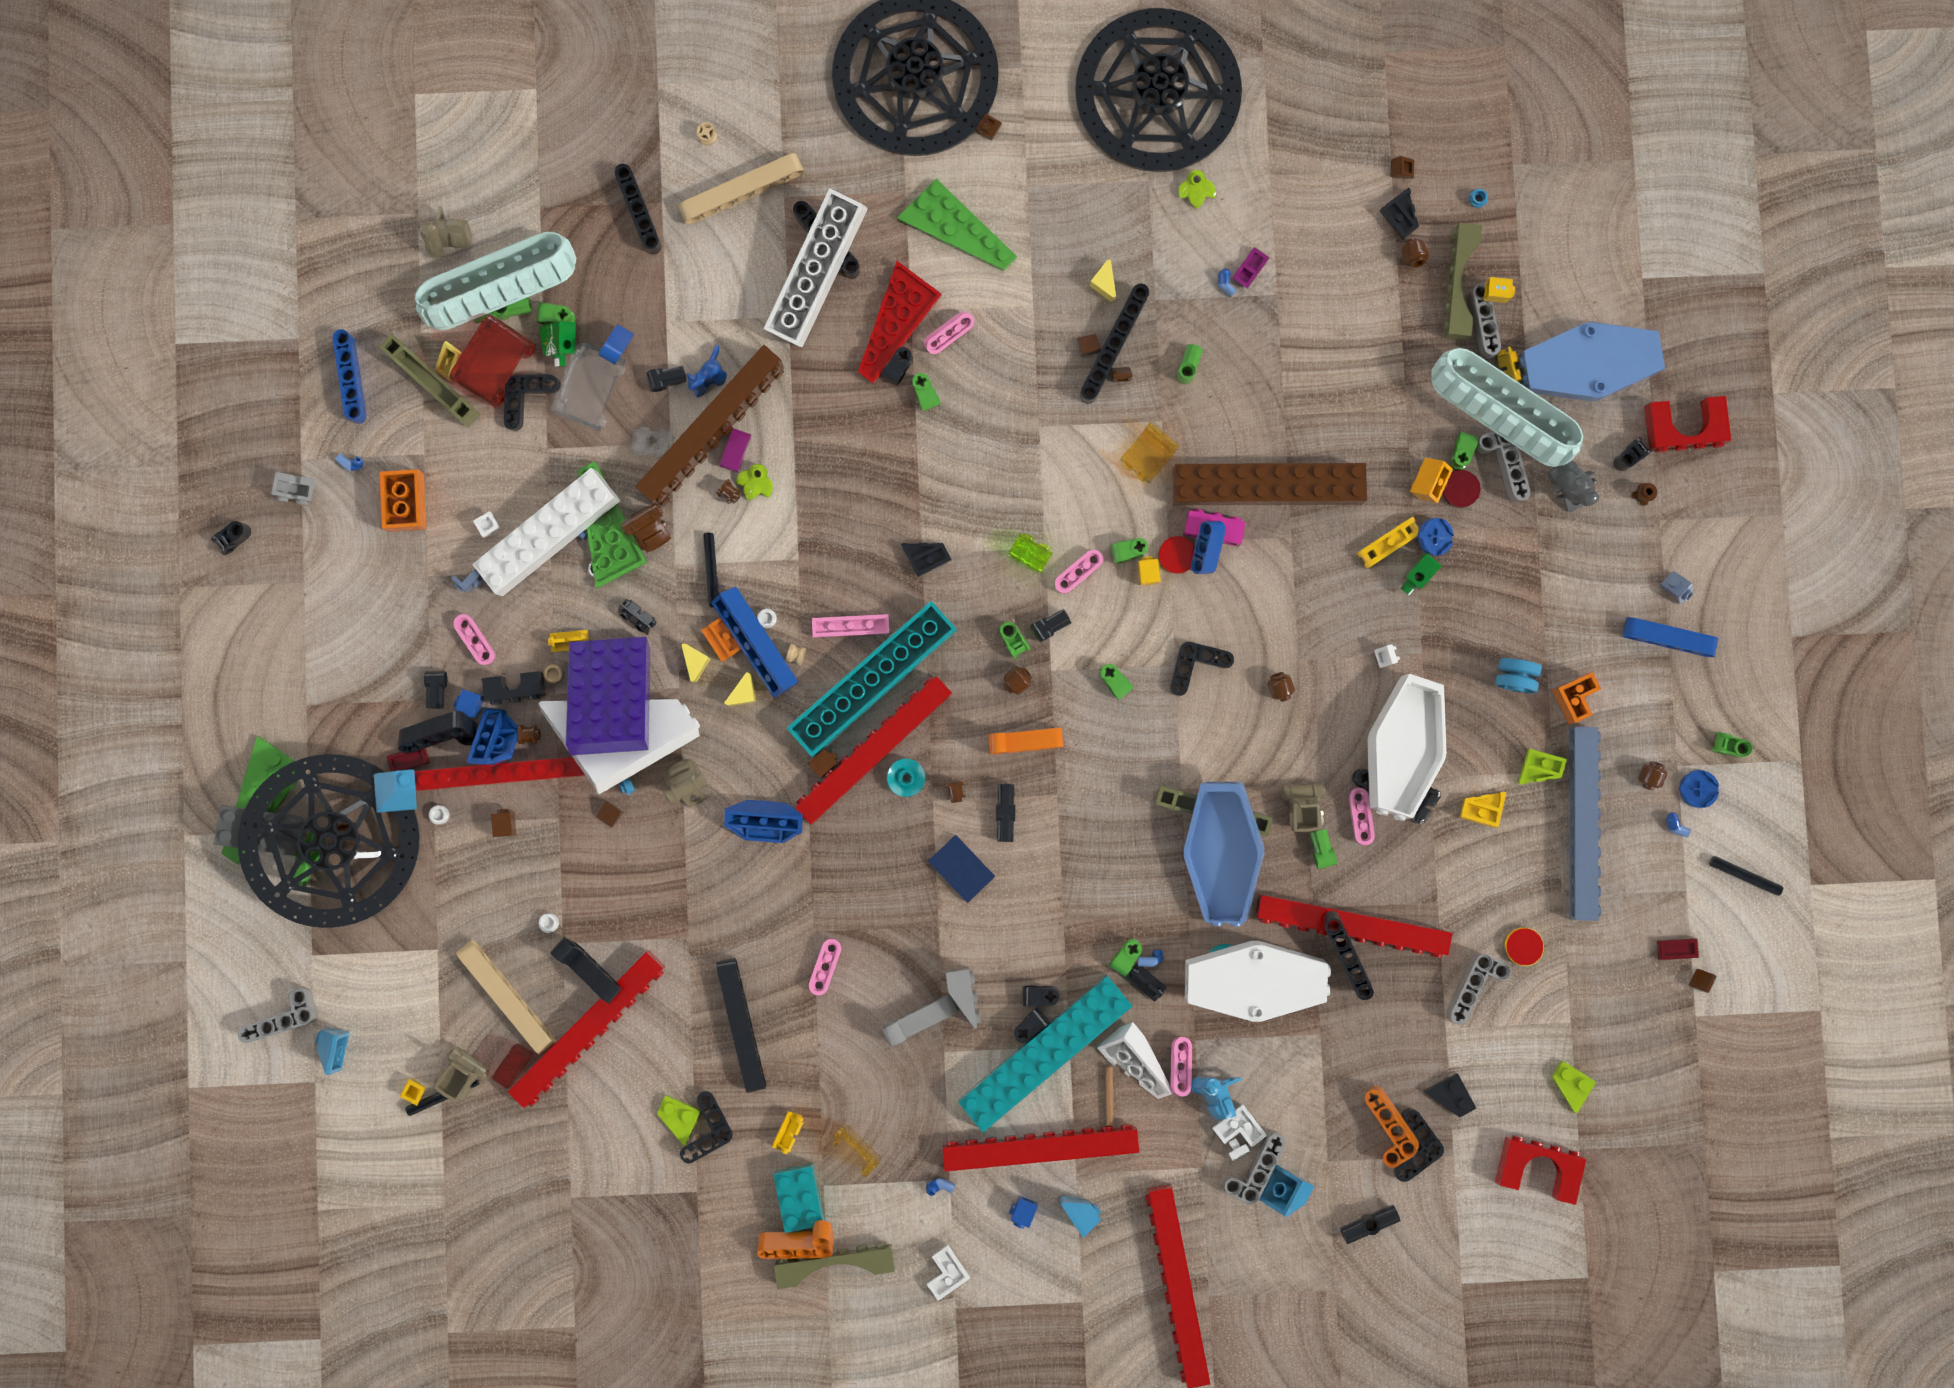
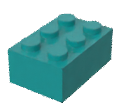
[773,1162,825,1233]

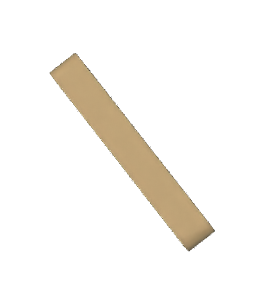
[678,153,804,224]
[456,939,556,1055]

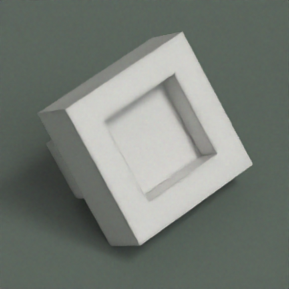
[473,511,501,538]
[1374,644,1400,668]
[1229,1138,1250,1162]

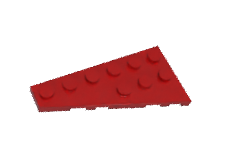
[858,261,942,384]

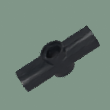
[996,784,1015,842]
[1340,1204,1401,1245]

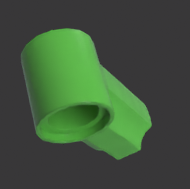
[1177,344,1203,384]
[1309,829,1337,870]

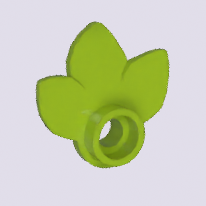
[1178,170,1216,208]
[736,464,773,500]

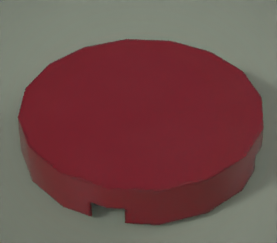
[1443,470,1481,508]

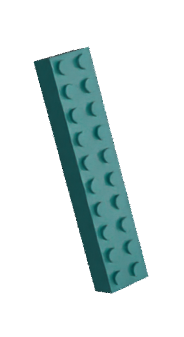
[787,600,957,758]
[958,975,1133,1133]

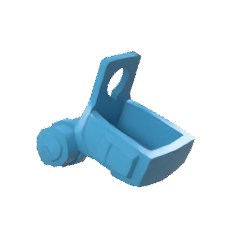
[1191,1077,1241,1120]

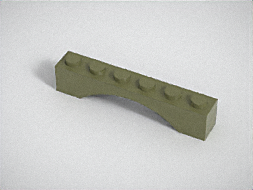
[1442,223,1482,341]
[379,333,481,427]
[1154,784,1273,837]
[774,1242,895,1289]

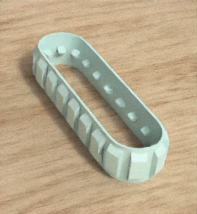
[414,232,577,330]
[1431,348,1583,467]

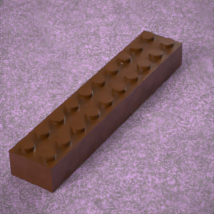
[635,345,784,506]
[1173,463,1367,506]

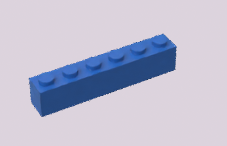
[711,587,798,698]

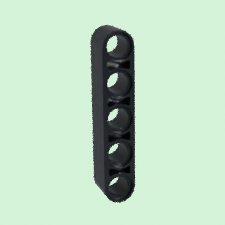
[614,163,662,255]
[793,201,860,279]
[1323,911,1374,1000]

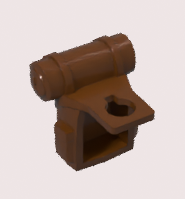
[621,503,671,553]

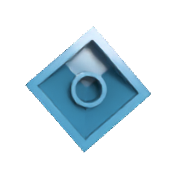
[374,770,417,813]
[316,1028,350,1075]
[1259,1164,1315,1217]
[1059,1195,1101,1237]

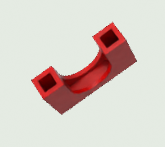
[1644,396,1731,453]
[1495,1135,1587,1205]

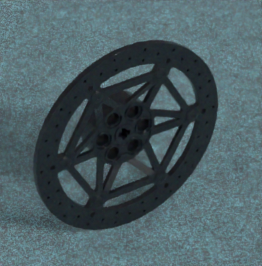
[832,0,999,156]
[1075,8,1242,172]
[238,754,420,928]

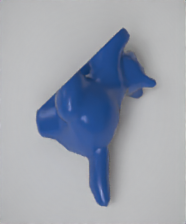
[686,345,727,397]

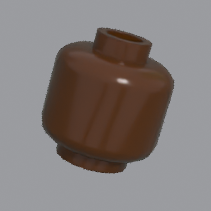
[1401,238,1429,268]
[1003,666,1032,695]
[1267,672,1295,702]
[1638,761,1668,791]

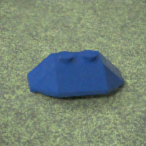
[467,708,518,765]
[724,800,803,843]

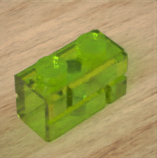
[1008,533,1053,574]

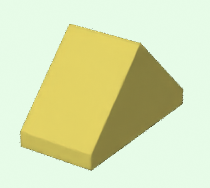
[1090,260,1116,302]
[435,341,468,381]
[681,643,711,683]
[724,672,756,706]

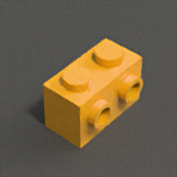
[1410,457,1453,503]

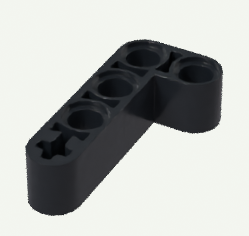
[398,711,477,753]
[550,937,622,1004]

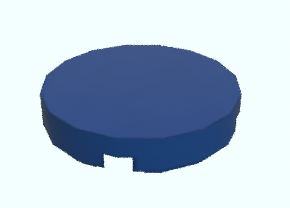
[1417,518,1454,556]
[1679,770,1719,808]

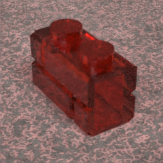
[491,1043,534,1089]

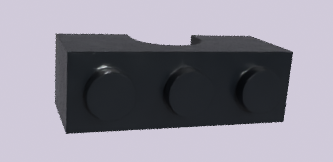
[482,671,546,705]

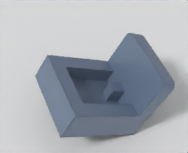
[451,569,483,593]
[1661,571,1693,605]

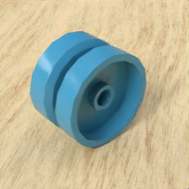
[1495,658,1542,694]

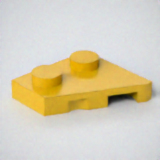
[1459,792,1506,829]

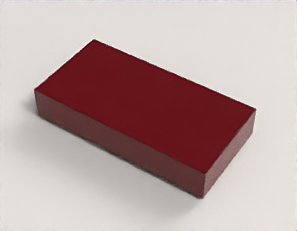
[386,748,430,772]
[1657,938,1699,960]

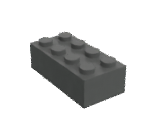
[214,805,303,856]

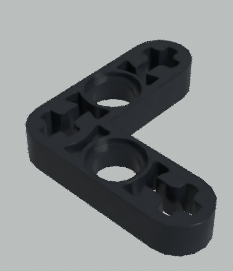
[504,375,561,431]
[1170,642,1234,696]
[680,1091,733,1164]
[1394,1108,1444,1182]

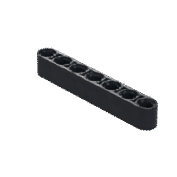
[1080,283,1149,404]
[716,958,766,1093]

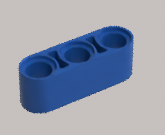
[598,324,634,365]
[1191,521,1226,574]

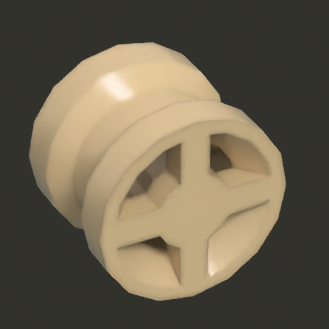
[696,122,717,146]
[786,644,806,666]

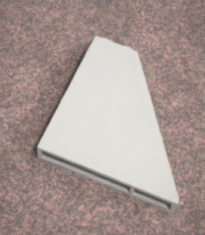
[538,699,700,794]

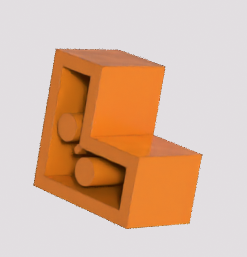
[1552,672,1601,724]

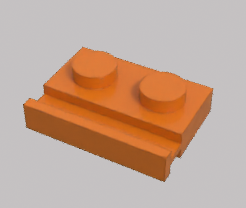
[701,617,741,662]

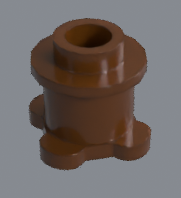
[716,479,741,504]
[1632,483,1657,506]
[518,725,541,744]
[944,782,966,803]

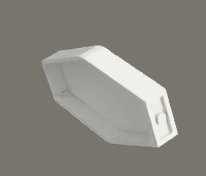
[1367,674,1447,821]
[1185,941,1331,1022]

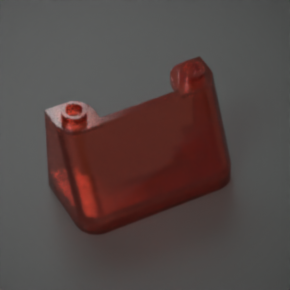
[449,314,536,408]

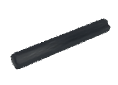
[703,532,719,608]
[1709,856,1784,896]
[405,1079,480,1116]

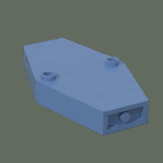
[1517,322,1665,401]
[1184,781,1264,926]

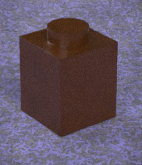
[807,748,838,778]
[491,809,516,837]

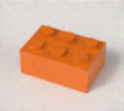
[379,469,427,532]

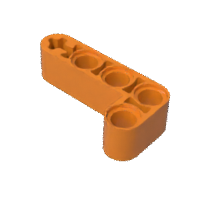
[987,728,1064,755]
[1365,1086,1419,1168]
[757,1220,834,1259]

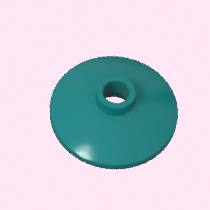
[887,759,926,797]

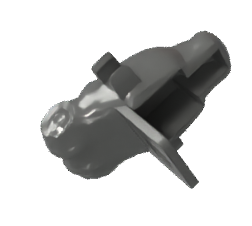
[1548,461,1599,512]

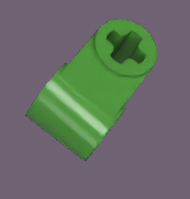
[536,303,576,325]
[912,373,941,412]
[1450,431,1479,470]
[1110,538,1148,564]
[999,622,1031,660]
[1100,664,1134,700]
[1710,732,1753,758]
[1109,939,1142,977]

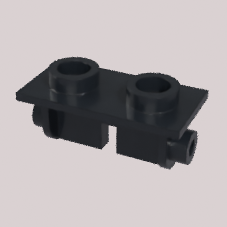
[618,599,657,635]
[1410,787,1441,825]
[1126,962,1167,1002]

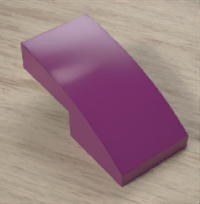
[1232,247,1270,289]
[720,428,751,473]

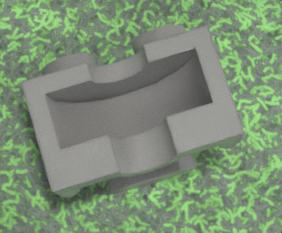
[271,472,315,506]

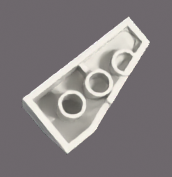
[1097,1022,1172,1099]

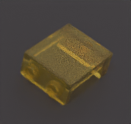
[1120,422,1180,484]
[832,1125,881,1178]

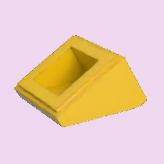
[399,1078,427,1105]

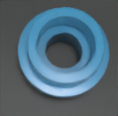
[1469,189,1488,208]
[619,777,635,796]

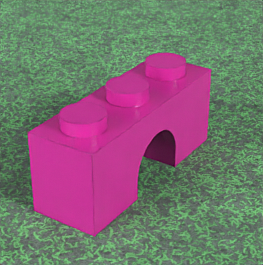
[1183,509,1246,547]

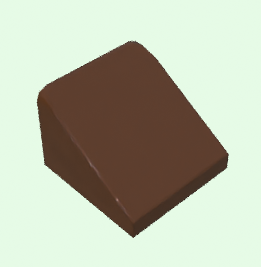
[1390,156,1414,179]
[1077,334,1101,356]
[1111,367,1133,383]
[597,801,623,828]
[1689,969,1716,993]

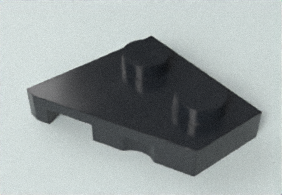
[1380,187,1419,240]
[901,543,952,577]
[1424,1073,1477,1117]

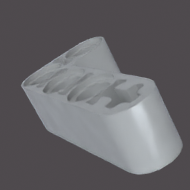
[1469,282,1501,359]
[1476,432,1530,504]
[1446,953,1511,1025]
[238,987,318,1043]
[882,994,959,1047]
[1222,1131,1285,1205]

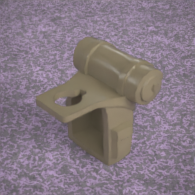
[420,206,472,258]
[664,758,707,807]
[1281,783,1326,832]
[433,1047,490,1103]

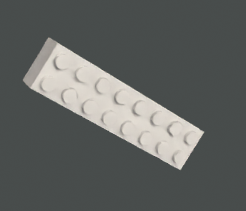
[764,188,868,347]
[472,468,620,596]

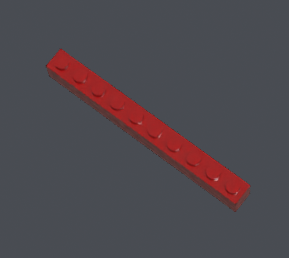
[795,676,952,825]
[414,757,585,791]
[1255,895,1453,958]
[508,951,665,1108]
[942,1124,1140,1172]
[1145,1184,1211,1388]

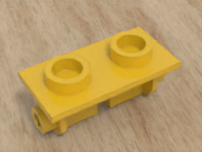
[1497,347,1522,383]
[548,630,589,652]
[771,1111,804,1154]

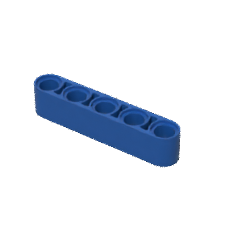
[332,329,367,424]
[1622,617,1719,658]

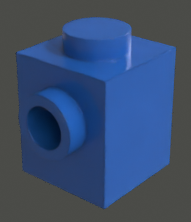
[454,689,484,718]
[1009,1195,1038,1229]

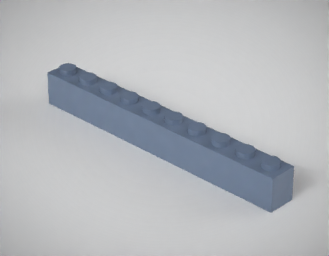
[1569,727,1601,921]

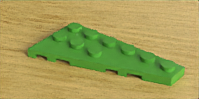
[897,178,1017,271]
[578,461,648,589]
[221,736,298,864]

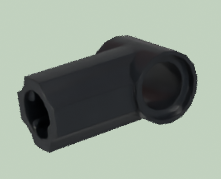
[647,365,687,392]
[1031,609,1072,642]
[424,671,448,709]

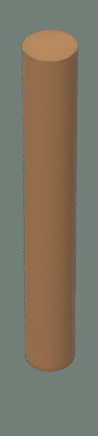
[1105,1066,1114,1126]

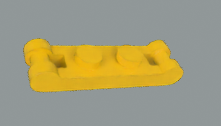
[1356,516,1419,569]

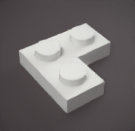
[1212,1104,1267,1147]
[927,1244,970,1301]

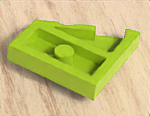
[1517,748,1567,785]
[1551,1060,1596,1114]
[657,1095,701,1146]

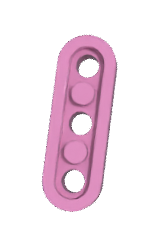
[924,311,974,354]
[1055,550,1103,594]
[454,614,496,665]
[1348,788,1375,845]
[809,939,842,995]
[1170,1037,1192,1096]

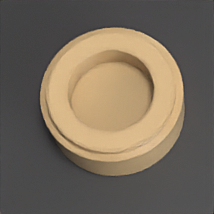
[543,664,564,684]

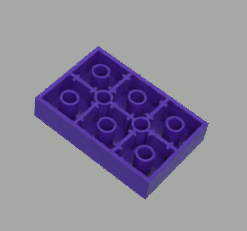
[566,637,650,756]

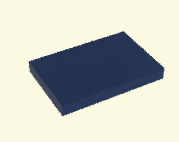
[928,835,995,903]

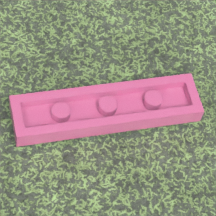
[812,614,890,638]

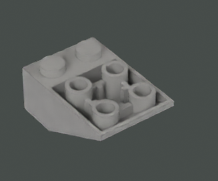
[946,967,981,1029]

